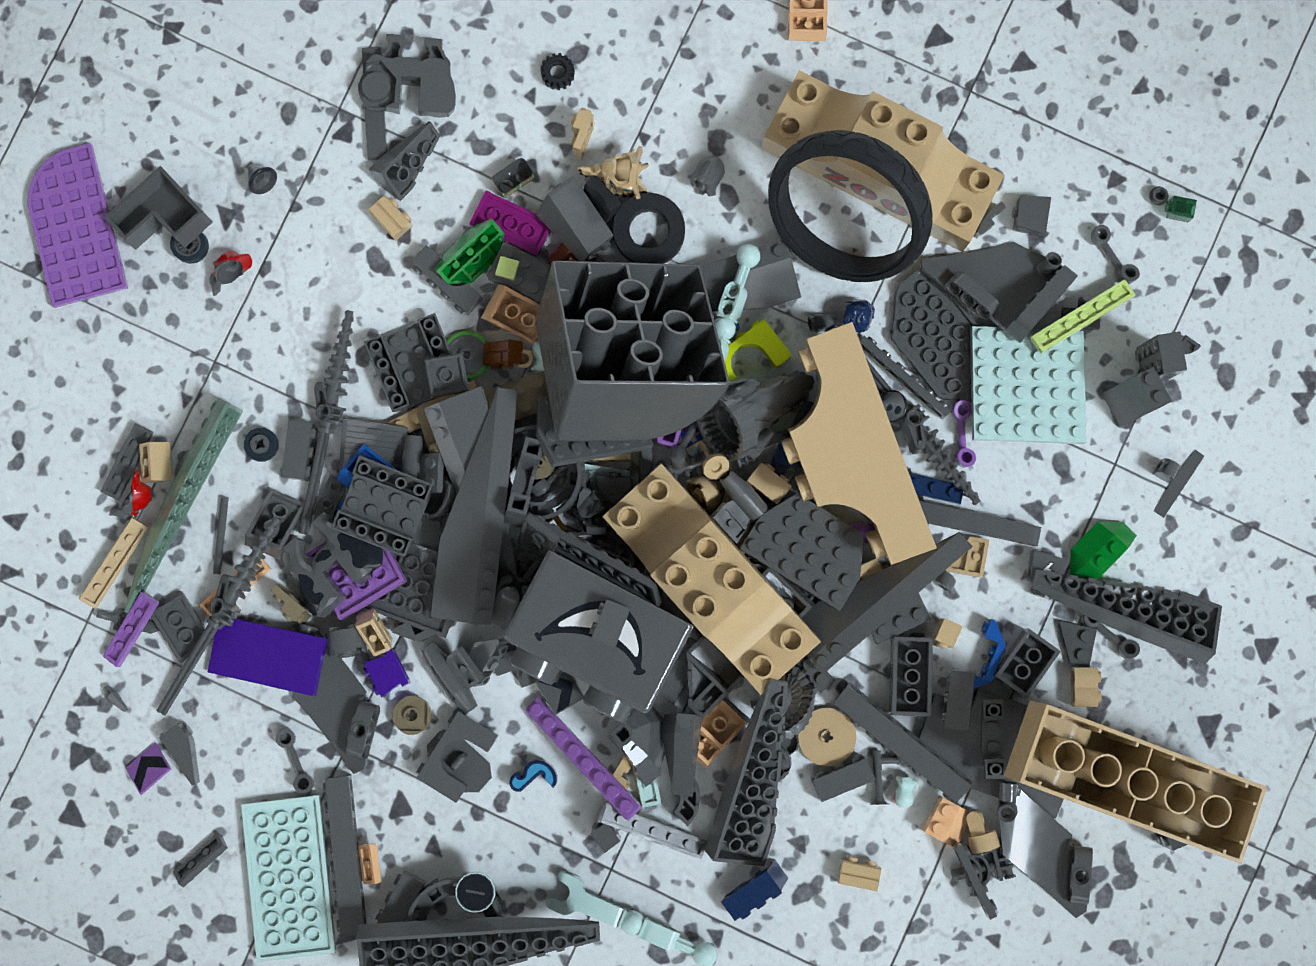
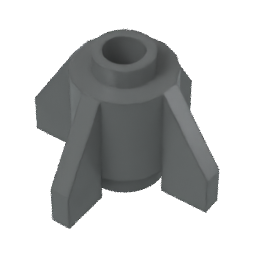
[577,483,614,518]

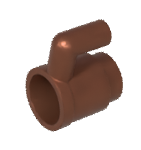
[547,243,579,265]

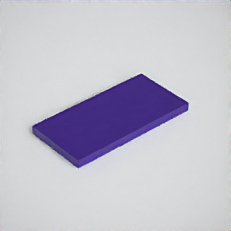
[207,619,328,696]

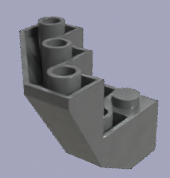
[609,706,664,787]

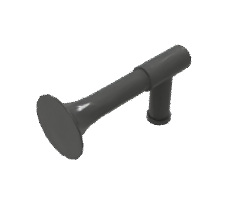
[870,750,899,805]

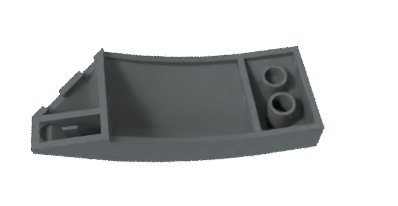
[687,567,815,720]

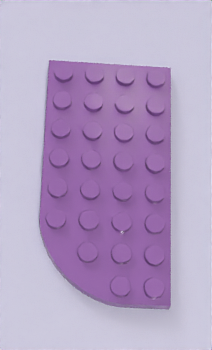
[27,143,128,308]

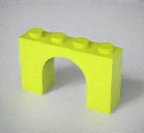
[725,319,792,380]

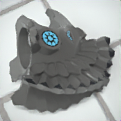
[750,664,817,740]

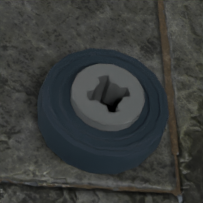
[244,428,279,462]

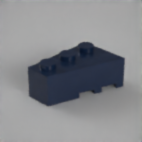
[721,859,788,921]

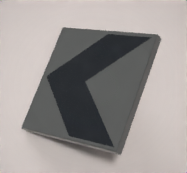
[535,671,584,716]

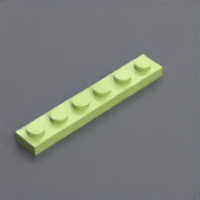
[1030,279,1136,354]

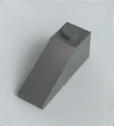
[159,723,200,785]

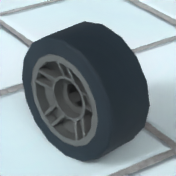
[170,233,209,264]

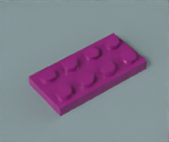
[469,190,551,258]

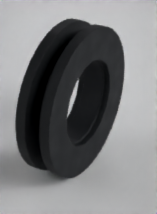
[613,193,685,264]

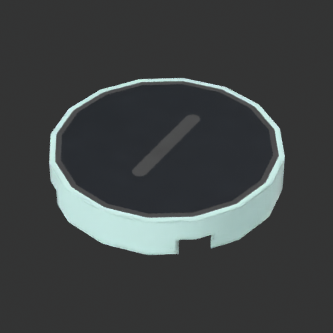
[456,872,495,912]

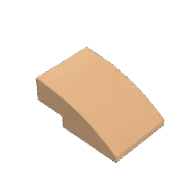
[788,0,828,42]
[697,700,747,768]

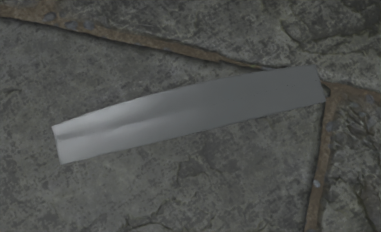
[1155,450,1204,518]

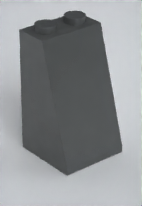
[536,176,614,262]
[1102,367,1172,427]

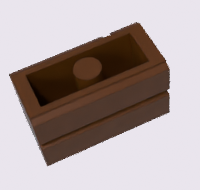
[483,339,523,370]

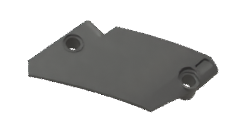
[292,624,380,774]
[997,781,1093,918]

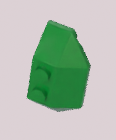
[435,219,504,285]
[1069,522,1137,580]

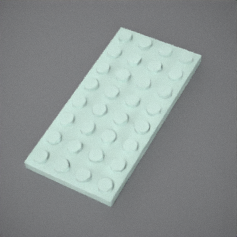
[241,795,336,962]

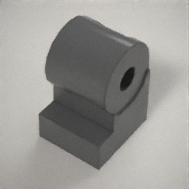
[1153,458,1180,484]

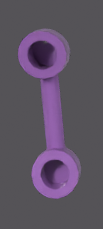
[951,400,976,468]

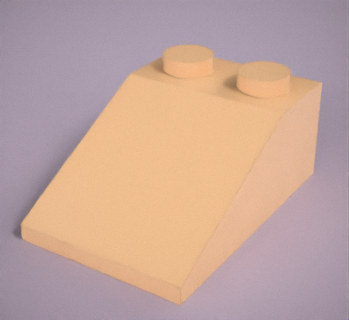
[481,284,540,344]

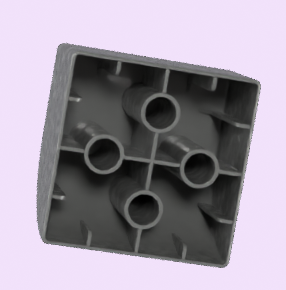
[536,261,729,442]

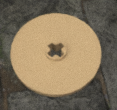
[798,708,856,766]

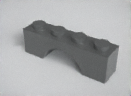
[411,245,484,315]

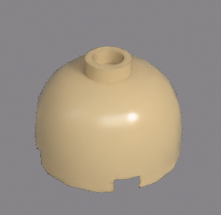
[685,475,722,513]

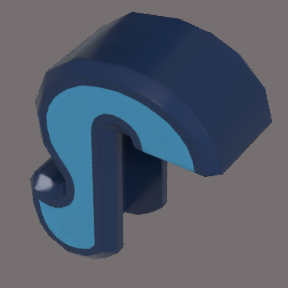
[509,759,558,792]

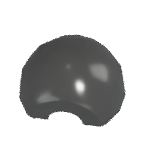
[423,473,457,518]

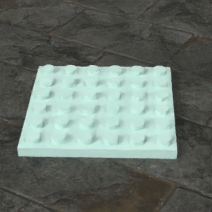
[970,326,1087,444]

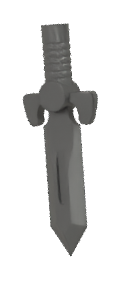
[96,608,159,634]

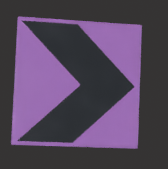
[126,742,171,795]

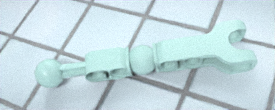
[715,244,760,361]
[546,871,717,966]

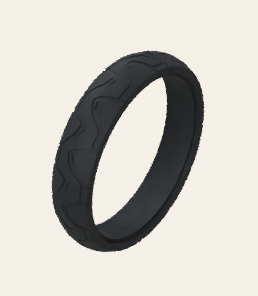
[768,130,933,282]

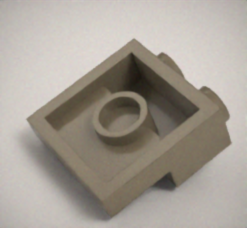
[270,584,311,624]

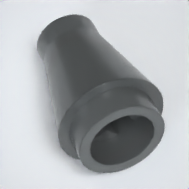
[808,314,837,333]

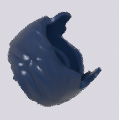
[843,300,875,332]

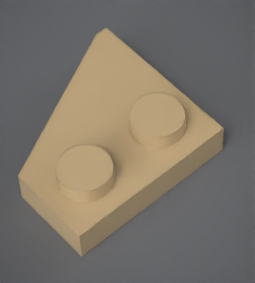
[945,536,989,578]

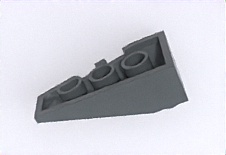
[368,121,440,201]

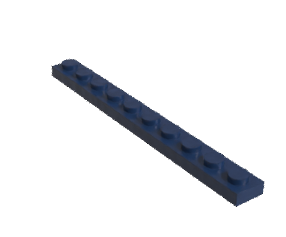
[774,443,963,505]

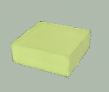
[495,256,520,281]

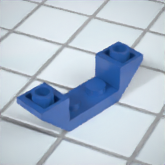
[974,619,1006,689]

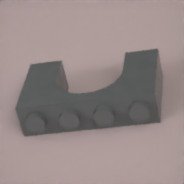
[504,437,543,528]
[416,711,499,803]

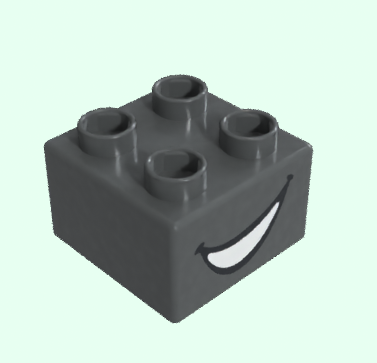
[504,550,693,723]

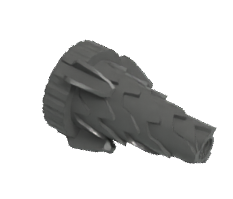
[697,369,815,461]

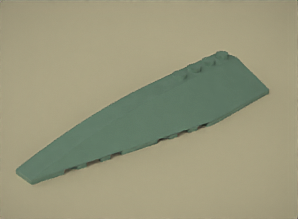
[124,398,243,613]

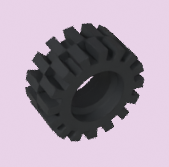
[540,53,575,90]

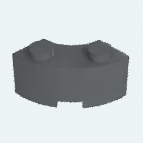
[674,779,700,827]

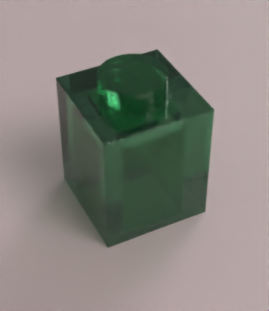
[1165,196,1197,223]

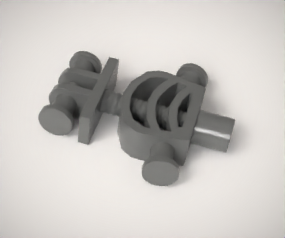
[951,845,1016,897]

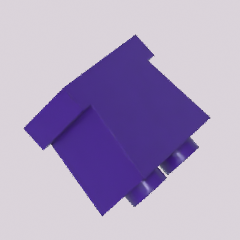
[363,648,411,698]

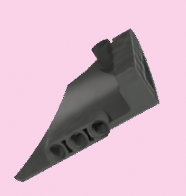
[921,242,1078,343]

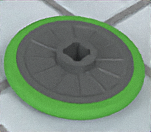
[447,331,489,380]

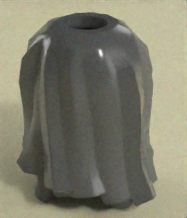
[687,156,725,196]

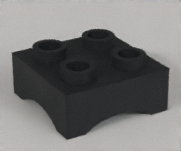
[583,176,622,225]

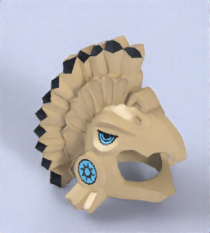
[578,146,649,199]

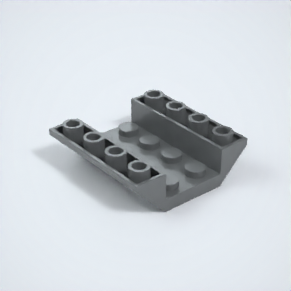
[364,313,452,412]
[332,455,433,557]

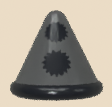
[248,164,277,195]
[881,390,908,423]

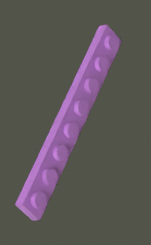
[525,697,642,821]

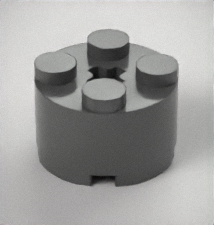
[325,624,367,659]

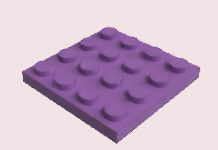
[306,541,407,620]

